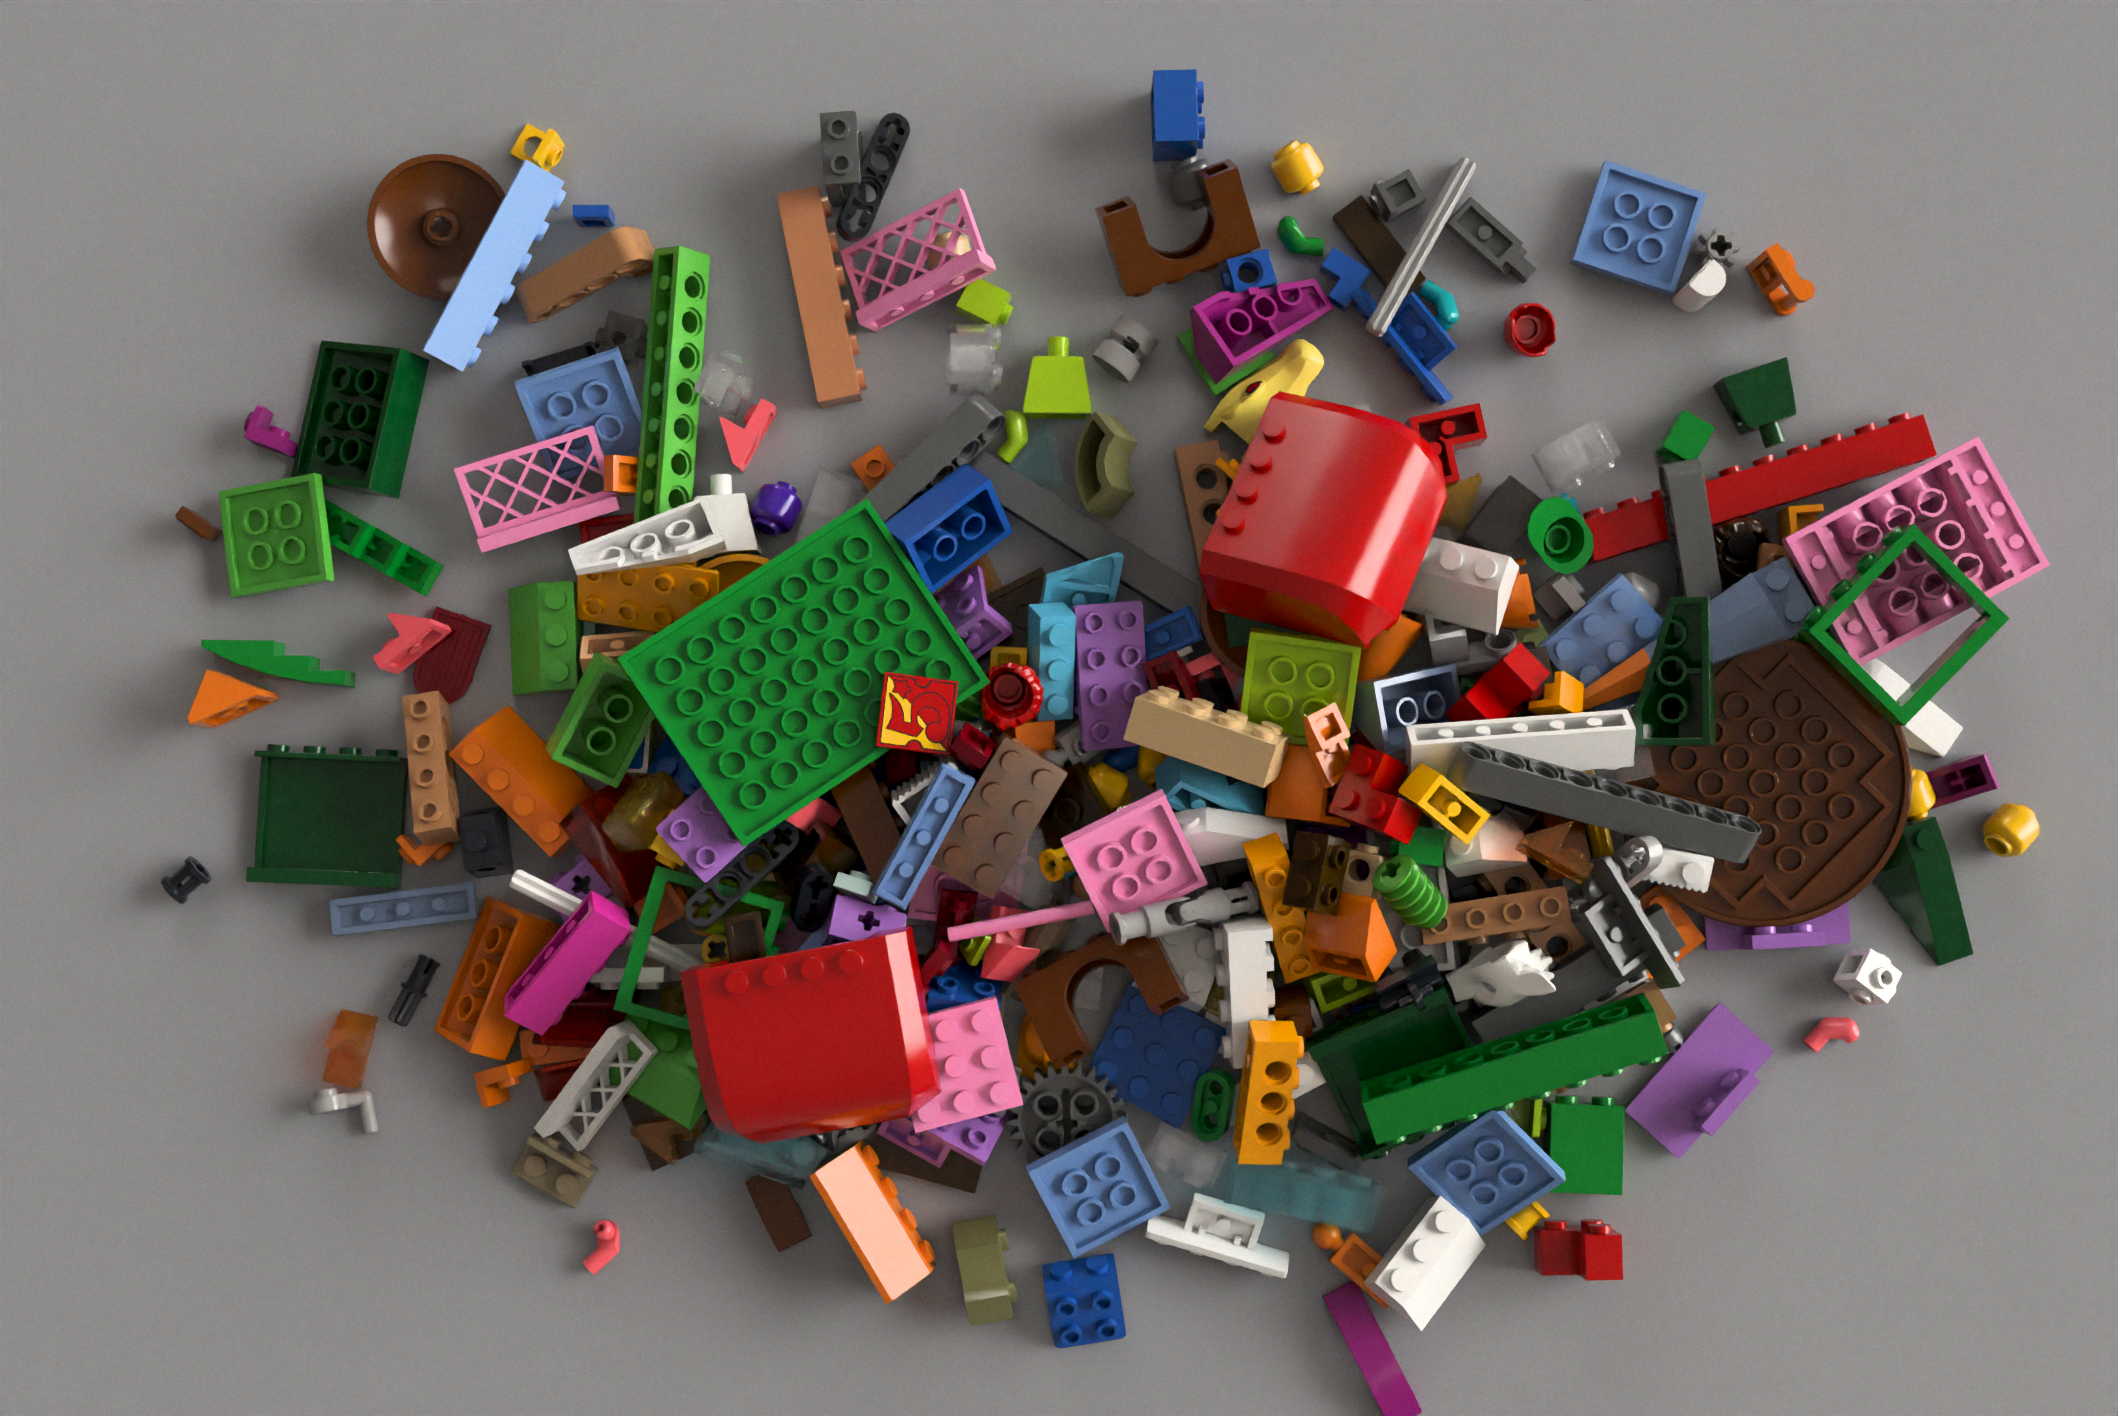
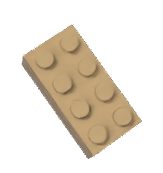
[1123,686,1291,788]

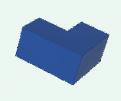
[1319,247,1371,312]

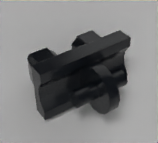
[1372,948,1443,1013]

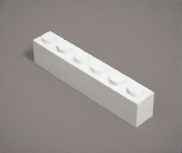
[1405,709,1636,779]

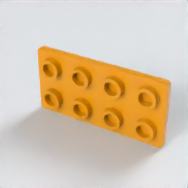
[577,561,719,632]

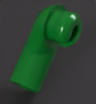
[1277,216,1324,256]

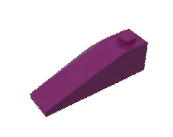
[1190,279,1335,384]

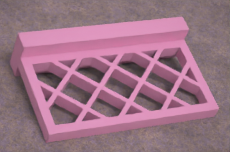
[840,188,996,332]
[454,425,622,553]

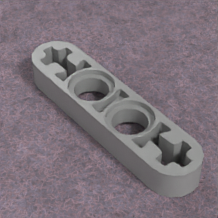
[1567,835,1663,923]

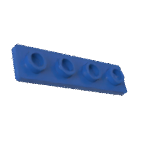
[1352,288,1458,406]

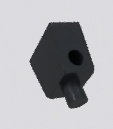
[459,806,514,878]

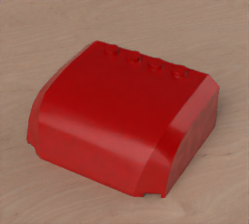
[1199,391,1447,649]
[680,926,942,1144]

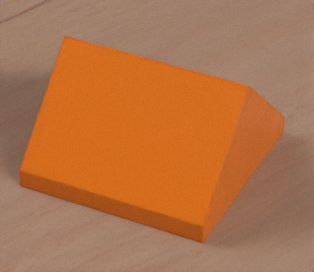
[187,669,280,729]

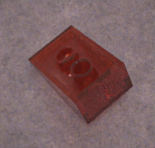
[559,773,677,909]

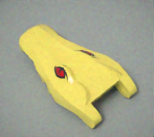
[1203,339,1324,461]

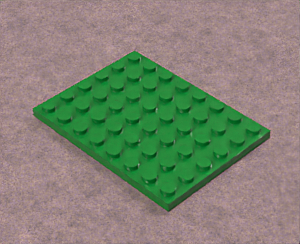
[617,498,991,847]

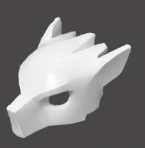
[1445,940,1556,1008]

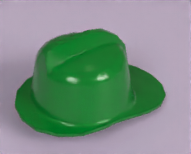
[1527,496,1594,574]

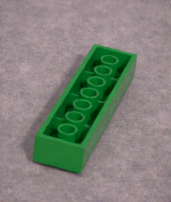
[1359,992,1669,1145]

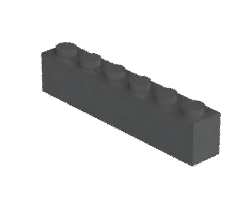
[1468,903,1686,1042]

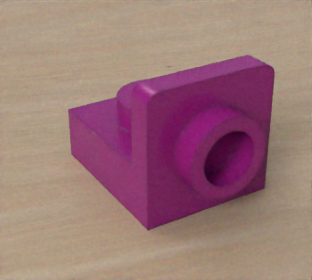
[244,405,298,459]

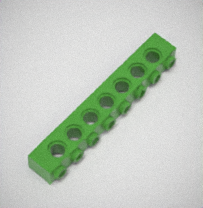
[633,246,710,524]

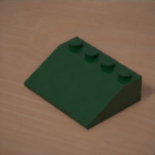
[291,340,430,499]

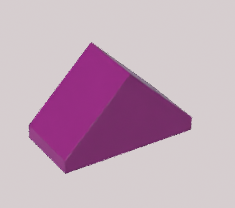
[1925,753,2000,809]

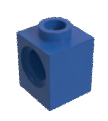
[1220,248,1277,293]

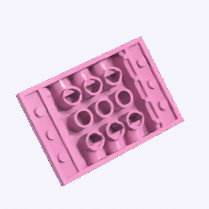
[1781,436,2050,666]

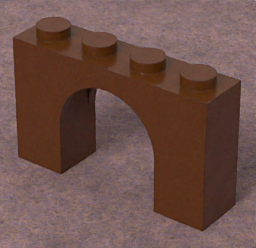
[1095,159,1261,297]
[1014,932,1190,1069]

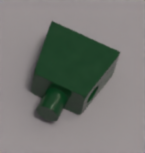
[1713,357,1797,449]

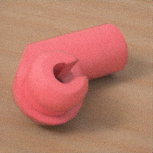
[1803,1017,1860,1053]
[583,1219,620,1275]

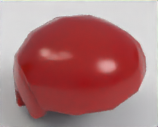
[1503,303,1556,358]

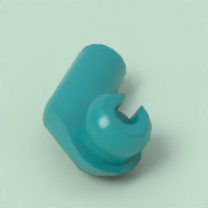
[1418,280,1459,331]

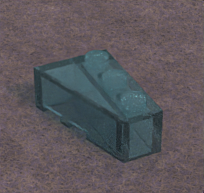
[693,1122,828,1190]

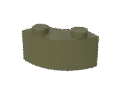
[1074,411,1138,519]
[952,1215,1019,1326]

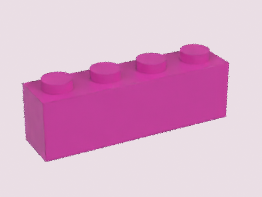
[504,890,631,1036]

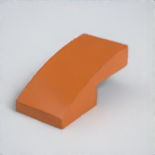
[1303,703,1351,789]

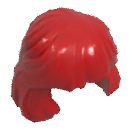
[979,662,1044,730]

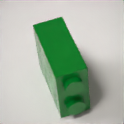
[1543,1094,1625,1195]

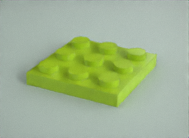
[1241,628,1361,747]

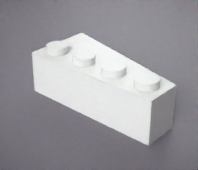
[1212,912,1276,1069]

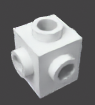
[1833,949,1902,1006]

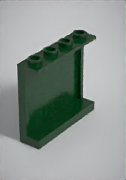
[246,744,408,888]
[1306,983,1473,1162]

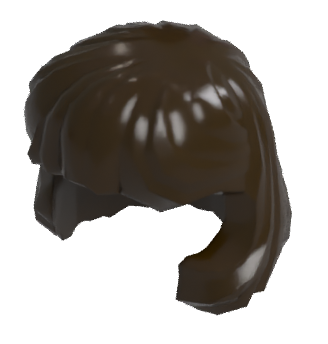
[1713,517,1771,583]

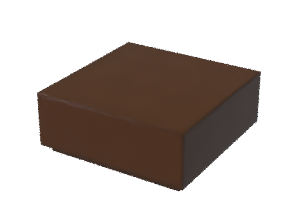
[175,506,223,542]

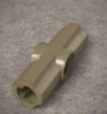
[1002,896,1076,1002]

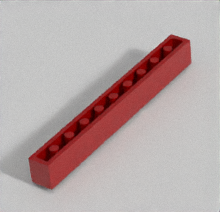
[1583,412,1937,566]

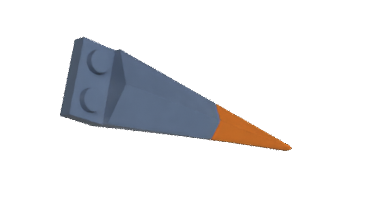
[1582,556,1815,712]

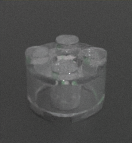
[946,324,1001,396]

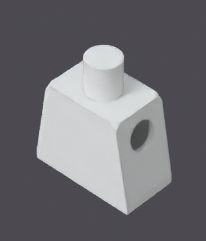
[694,474,761,557]

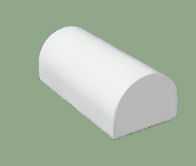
[1672,259,1726,312]

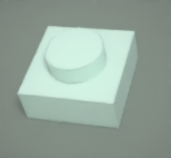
[833,870,877,905]

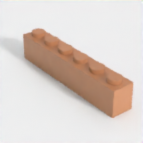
[776,186,867,409]

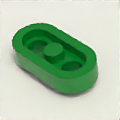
[1191,1068,1235,1142]

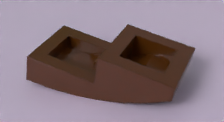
[745,1165,812,1252]

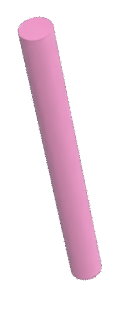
[947,900,1095,942]

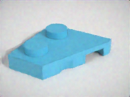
[1040,552,1124,611]

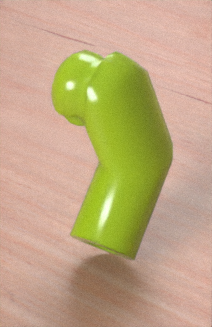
[996,409,1029,465]

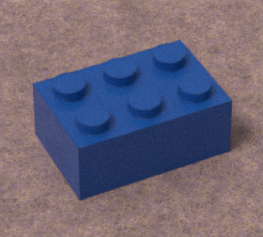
[884,463,1013,594]

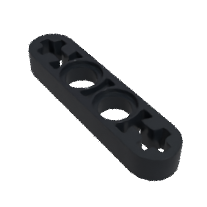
[836,113,910,242]
[683,821,799,931]

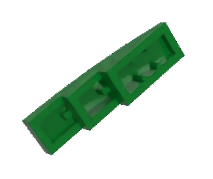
[325,499,444,597]
[201,639,355,688]

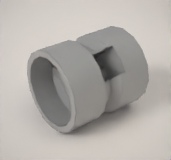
[1092,315,1158,383]

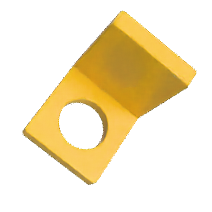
[510,124,565,172]

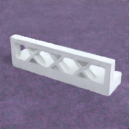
[534,1019,659,1151]

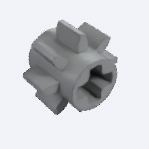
[1692,226,1741,269]

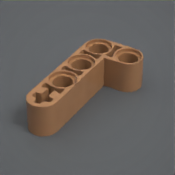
[514,226,654,323]

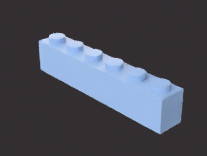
[422,160,566,372]

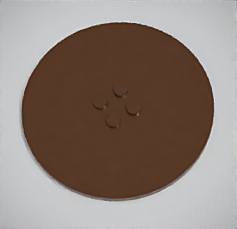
[1614,639,1912,927]

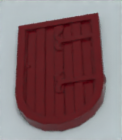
[413,606,492,704]

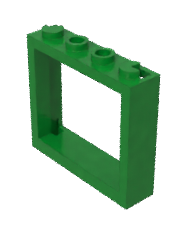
[1798,524,2010,726]
[613,865,789,1031]

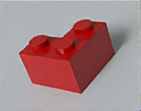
[1404,403,1488,489]
[1445,642,1551,722]
[1328,744,1422,845]
[1534,1219,1623,1281]

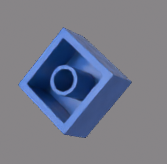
[1150,69,1205,162]

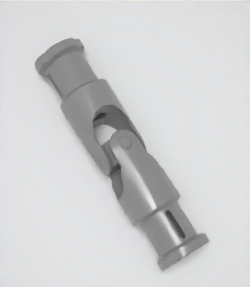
[1109,881,1259,946]

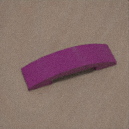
[1322,1281,1422,1416]

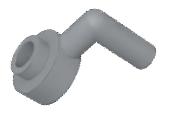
[308,1088,379,1134]

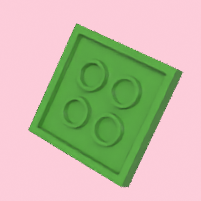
[218,473,335,598]

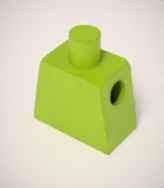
[1023,336,1092,420]

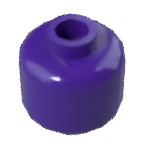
[750,481,803,537]

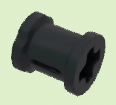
[161,856,212,904]

